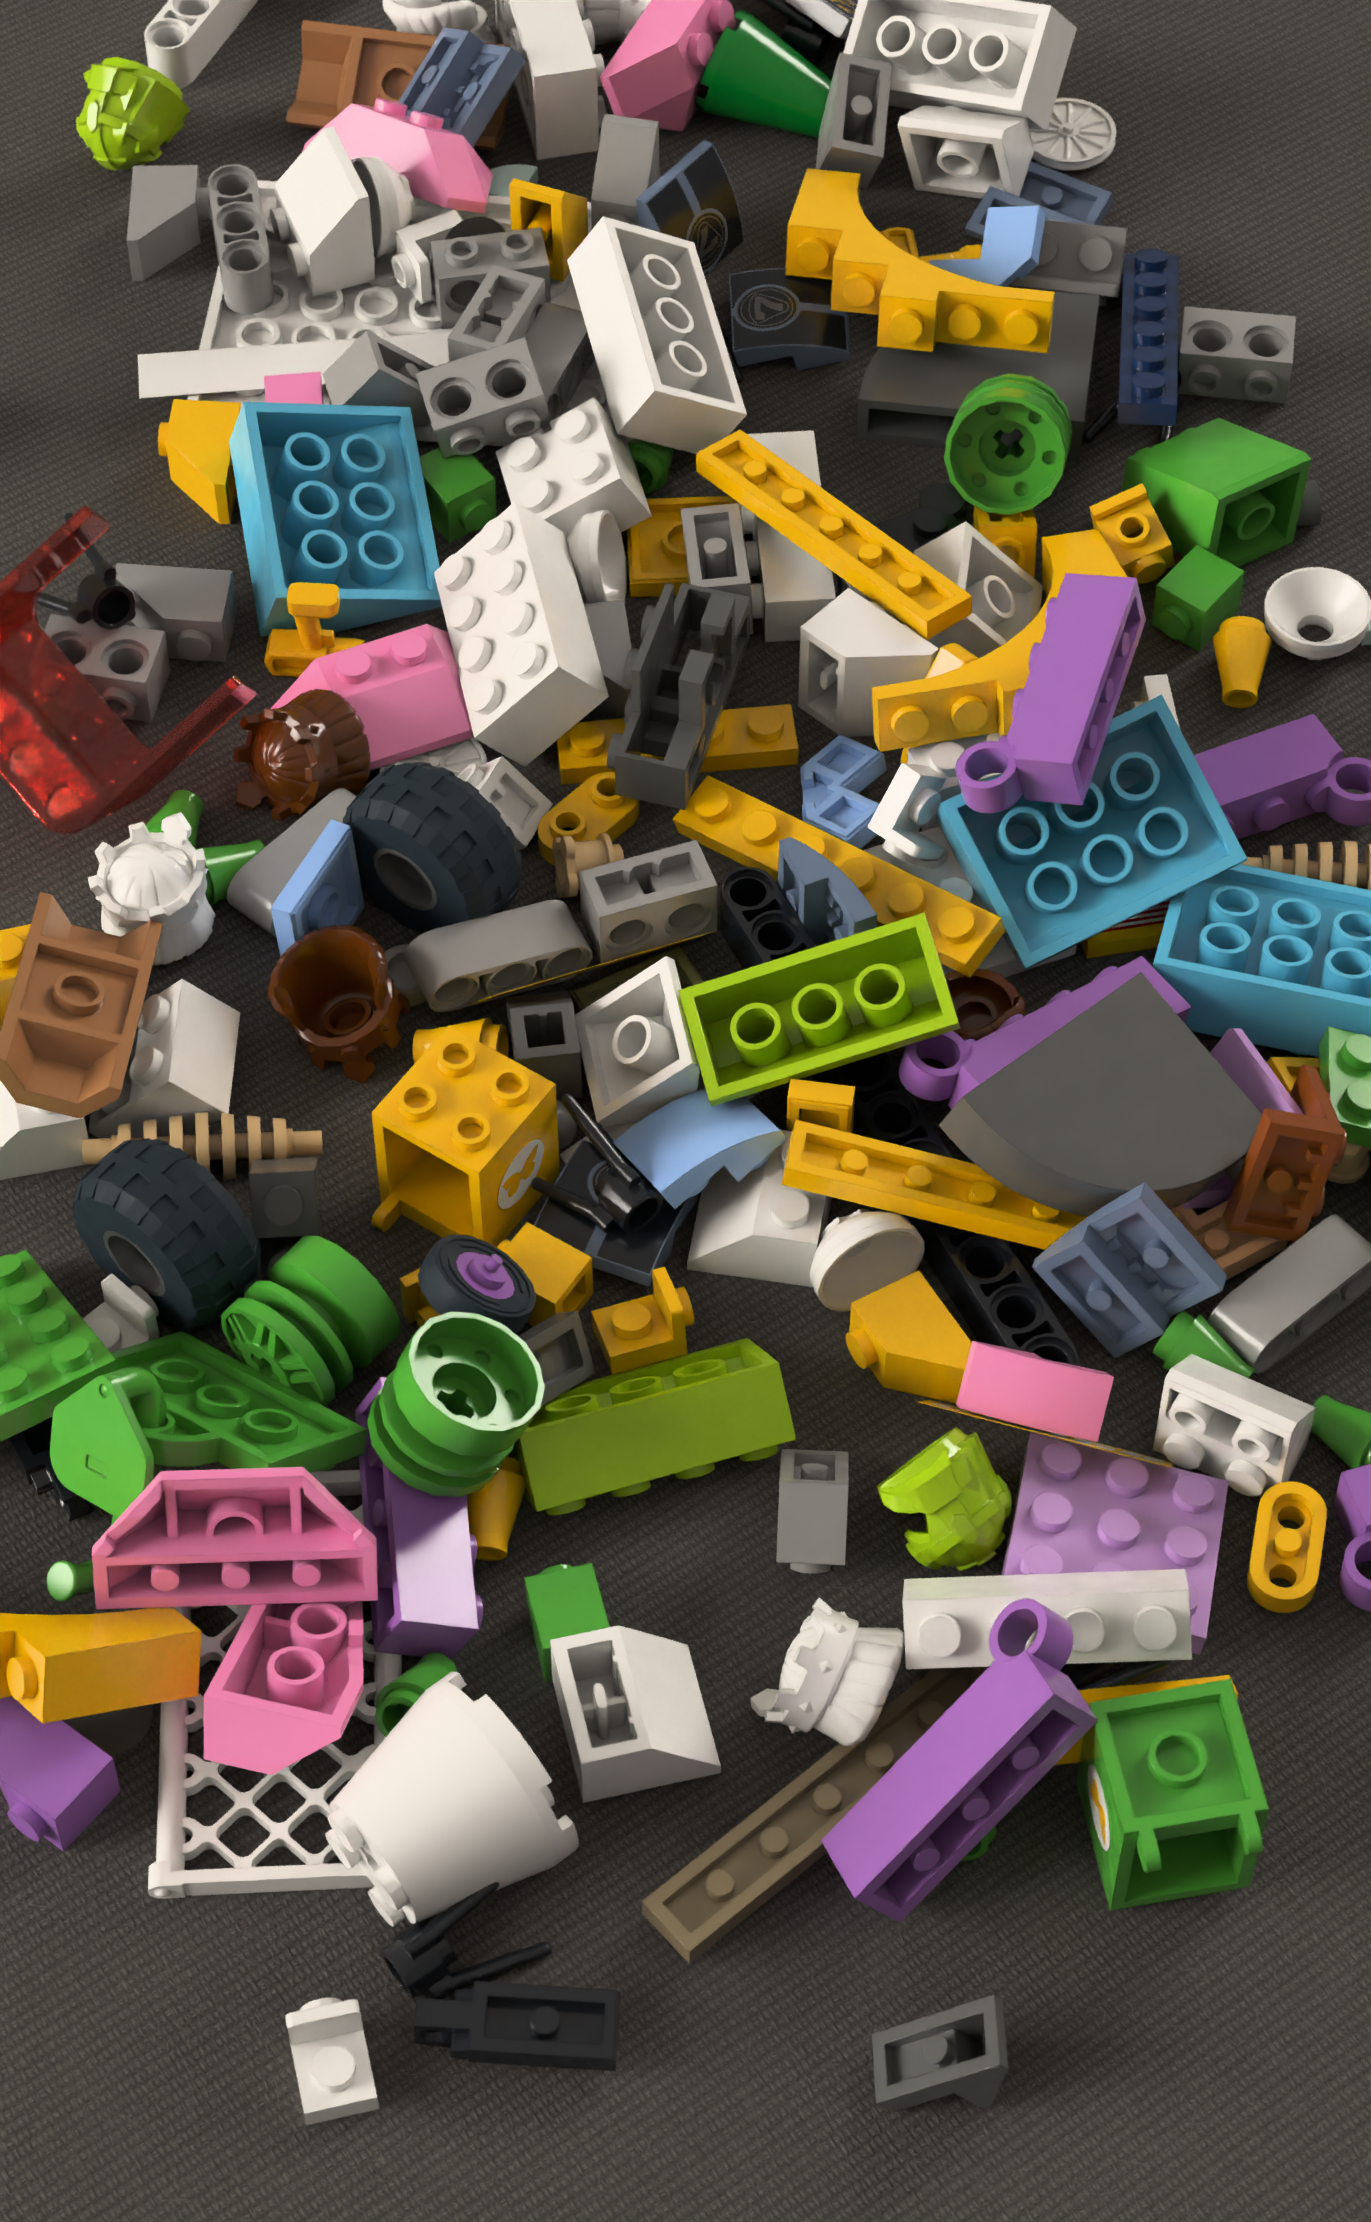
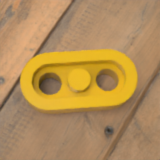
[538,772,639,866]
[1247,1481,1327,1613]

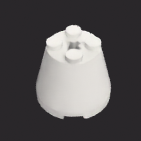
[325,1672,579,1927]

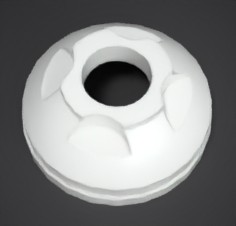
[351,156,416,258]
[566,509,627,604]
[1264,567,1371,660]
[809,1209,925,1312]

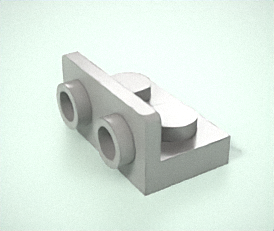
[1010,219,1128,306]

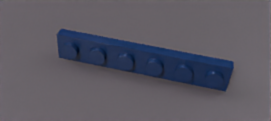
[1118,249,1179,426]

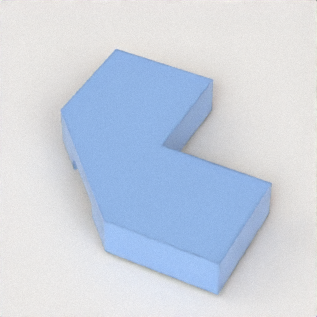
[929,205,1046,287]
[800,734,887,849]

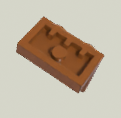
[1223,1065,1347,1242]

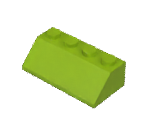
[678,912,960,1106]
[510,1338,796,1515]

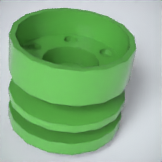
[944,373,1073,515]
[221,1235,401,1407]
[367,1312,545,1497]

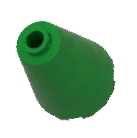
[695,10,832,139]

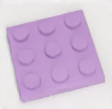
[1002,1432,1229,1655]

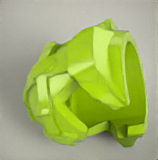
[76,57,190,170]
[876,1427,1012,1571]

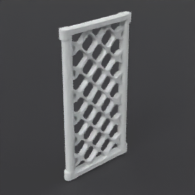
[148,1470,402,1899]

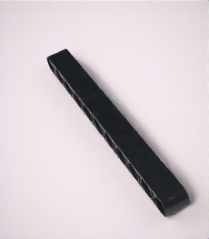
[720,867,1079,1366]

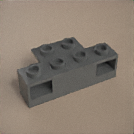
[607,583,751,810]

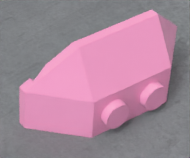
[599,0,736,132]
[303,98,493,214]
[271,624,474,770]
[92,1467,378,1610]

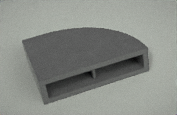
[856,290,1100,462]
[939,972,1262,1216]

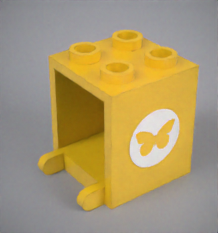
[371,1025,560,1247]

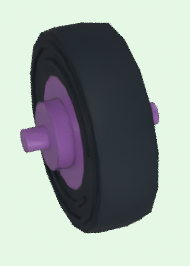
[418,1235,536,1334]

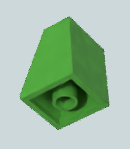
[1121,418,1311,567]

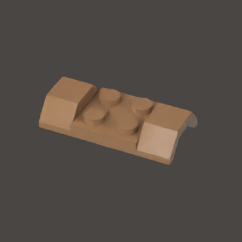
[285,20,511,151]
[0,892,163,1119]

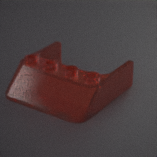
[0,505,257,835]

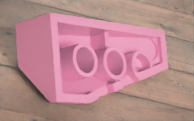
[204,1601,364,1775]

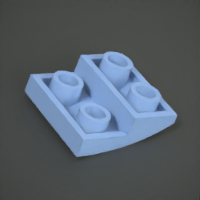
[613,1088,787,1209]

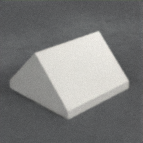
[575,956,700,1126]

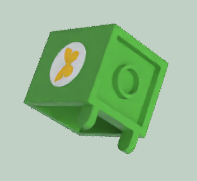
[1076,1679,1269,1911]

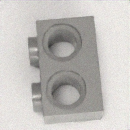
[431,227,551,329]
[447,265,546,362]
[1177,306,1296,404]
[415,337,552,458]
[31,614,171,723]
[579,840,718,964]

